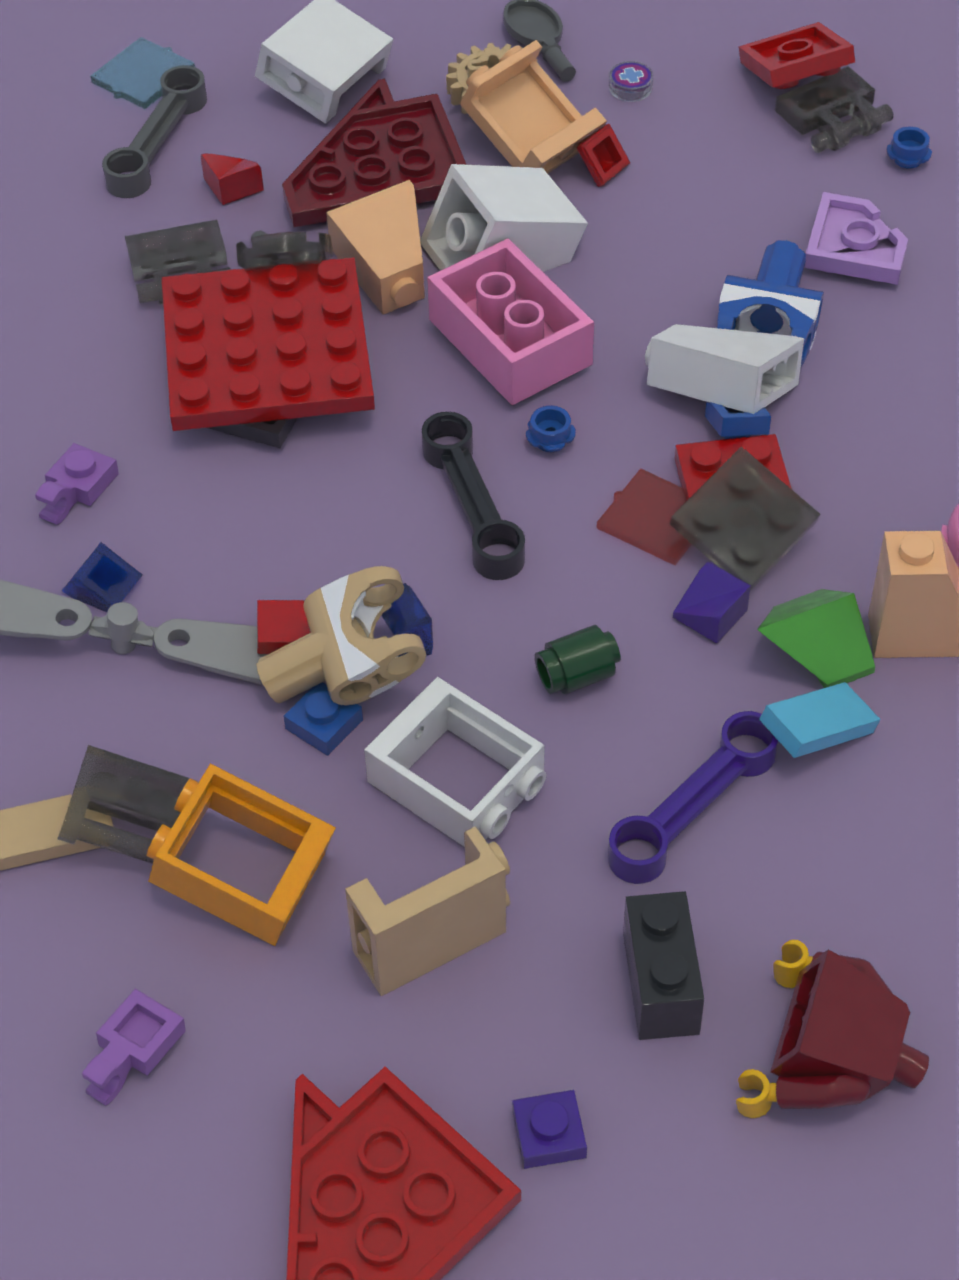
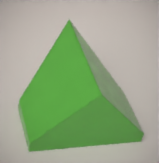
[757,589,876,688]

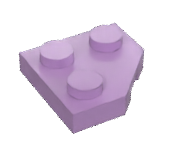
[804,192,908,285]

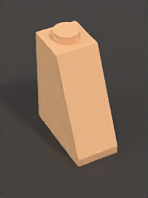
[327,180,425,315]
[868,531,959,658]

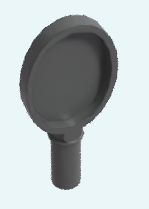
[503,0,576,82]

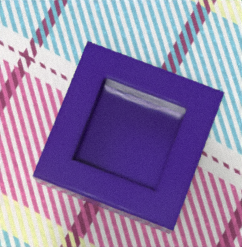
[512,1090,587,1169]

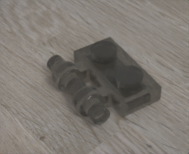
[775,66,893,153]
[125,219,231,305]

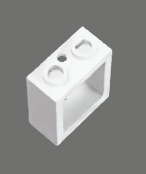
[364,677,546,847]

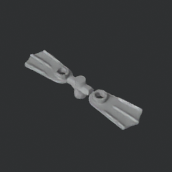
[0,579,268,685]

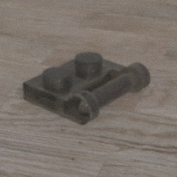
[57,745,198,864]

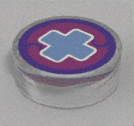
[609,61,653,102]

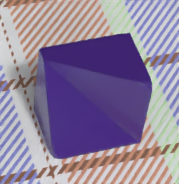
[673,562,751,643]

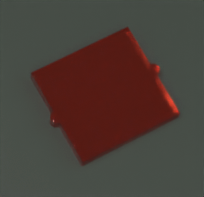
[596,468,703,565]

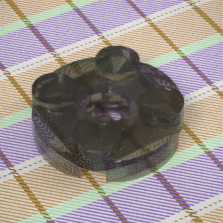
[236,232,333,270]

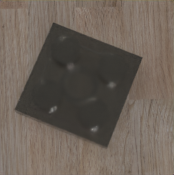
[669,447,821,591]

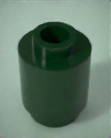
[534,625,621,694]

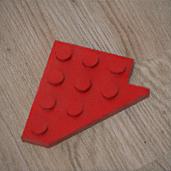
[286,1067,521,1280]

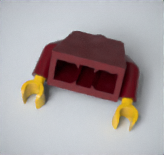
[736,939,929,1118]

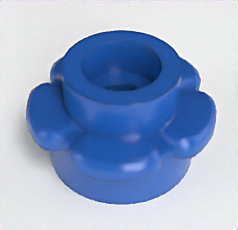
[887,126,932,169]
[526,405,576,452]

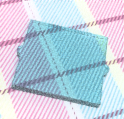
[90,37,195,109]

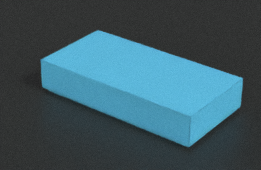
[759,682,881,758]

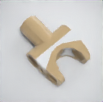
[256,566,426,705]

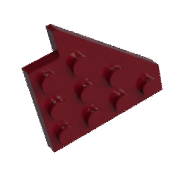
[282,78,467,228]

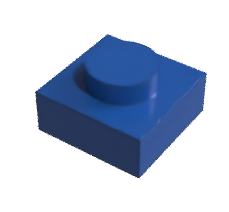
[705,402,771,439]
[283,682,363,756]

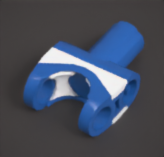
[717,240,824,368]

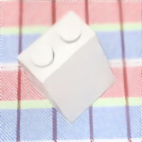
[420,164,588,272]

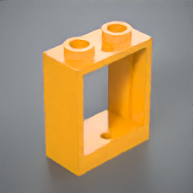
[146,763,336,946]

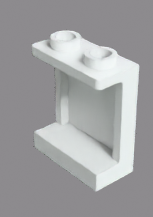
[255,0,394,124]

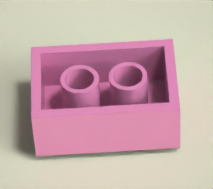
[427,238,594,406]

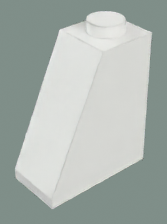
[645,324,804,414]

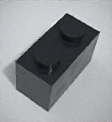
[623,891,705,1040]

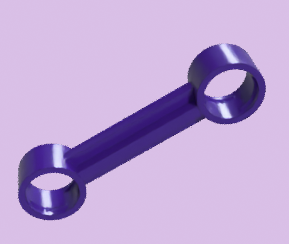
[608,711,778,884]

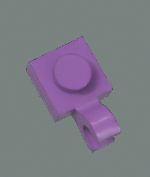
[35,443,119,525]
[82,988,186,1106]

